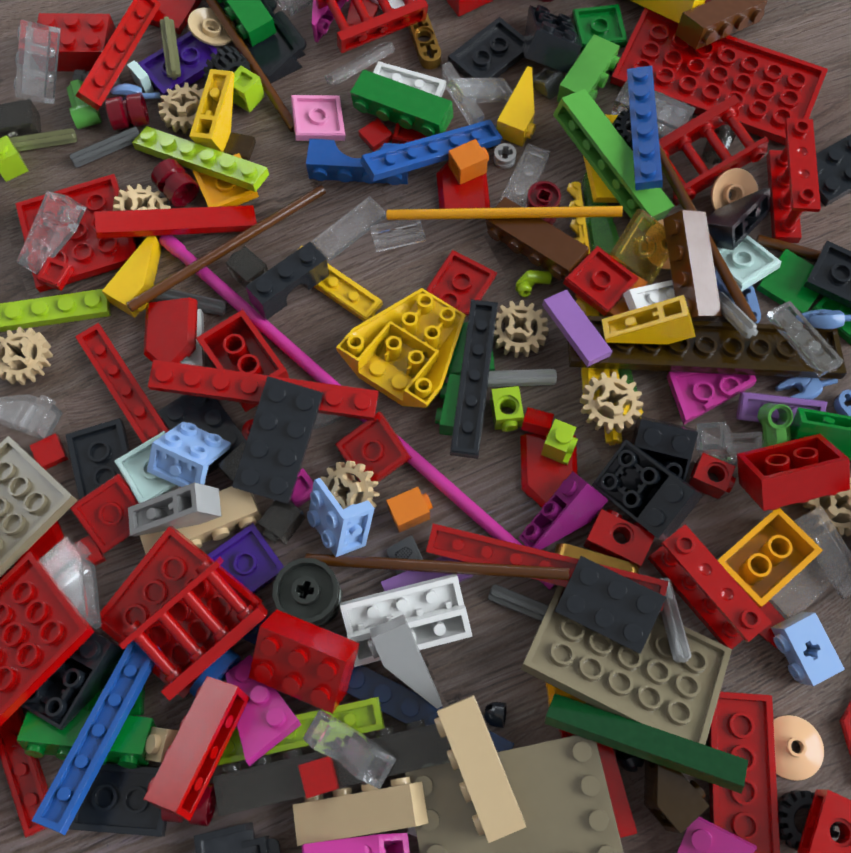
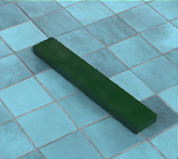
[544,693,748,794]

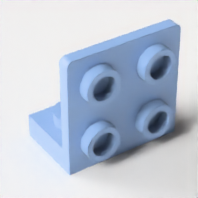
[147,422,231,487]
[307,478,375,557]

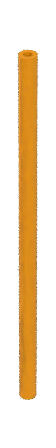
[386,206,623,220]

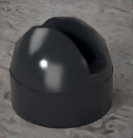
[484,702,507,728]
[616,750,644,772]

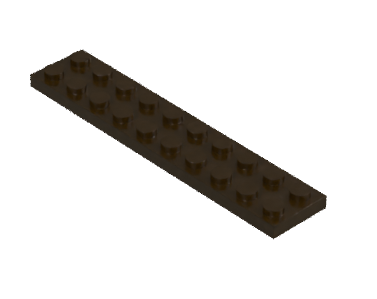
[568,316,847,379]

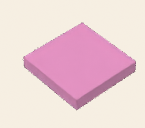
[291,95,345,141]

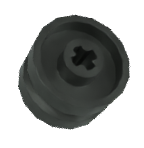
[272,558,342,627]

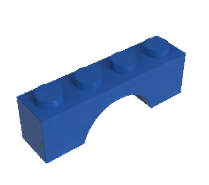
[306,139,409,185]

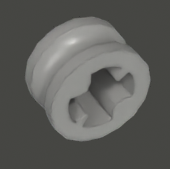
[493,143,517,169]

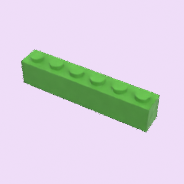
[553,89,674,232]

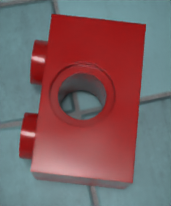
[583,509,655,568]
[797,789,851,853]

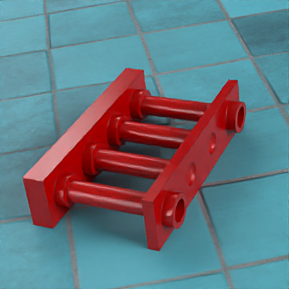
[316,0,428,54]
[659,94,769,206]
[766,118,821,243]
[647,524,772,649]
[119,557,268,701]

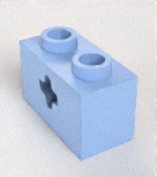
[771,612,845,686]

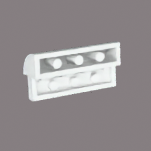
[340,574,472,667]

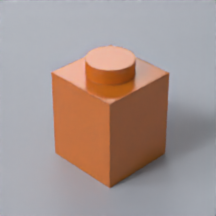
[448,139,489,185]
[386,487,433,533]

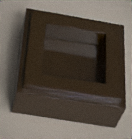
[224,132,256,161]

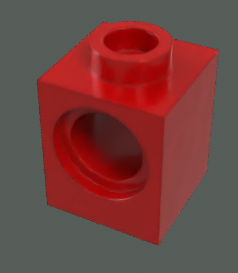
[687,453,736,499]

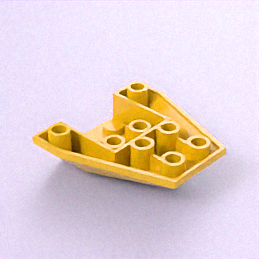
[336,288,466,408]

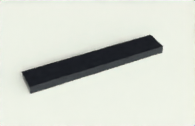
[450,299,498,459]

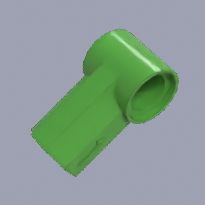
[66,79,102,130]
[757,403,793,447]

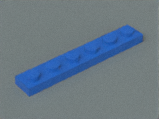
[627,66,663,190]
[360,120,502,182]
[32,640,162,835]

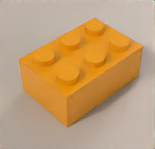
[718,508,823,608]

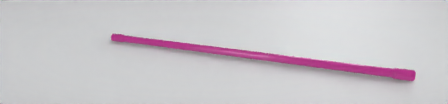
[159,235,555,590]

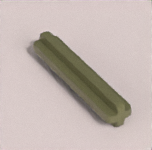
[160,16,181,80]
[9,128,77,152]

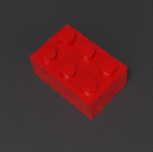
[31,13,116,72]
[196,309,289,412]
[737,434,850,511]
[248,609,360,714]

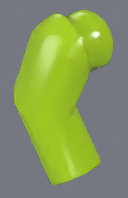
[515,270,552,297]

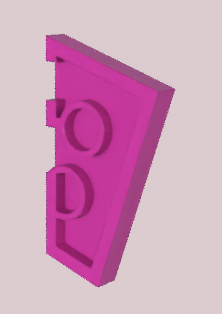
[667,372,757,425]
[225,655,301,766]
[677,817,757,853]

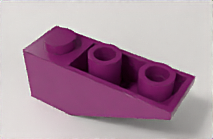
[518,472,608,550]

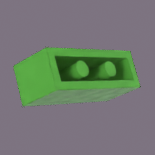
[557,34,620,102]

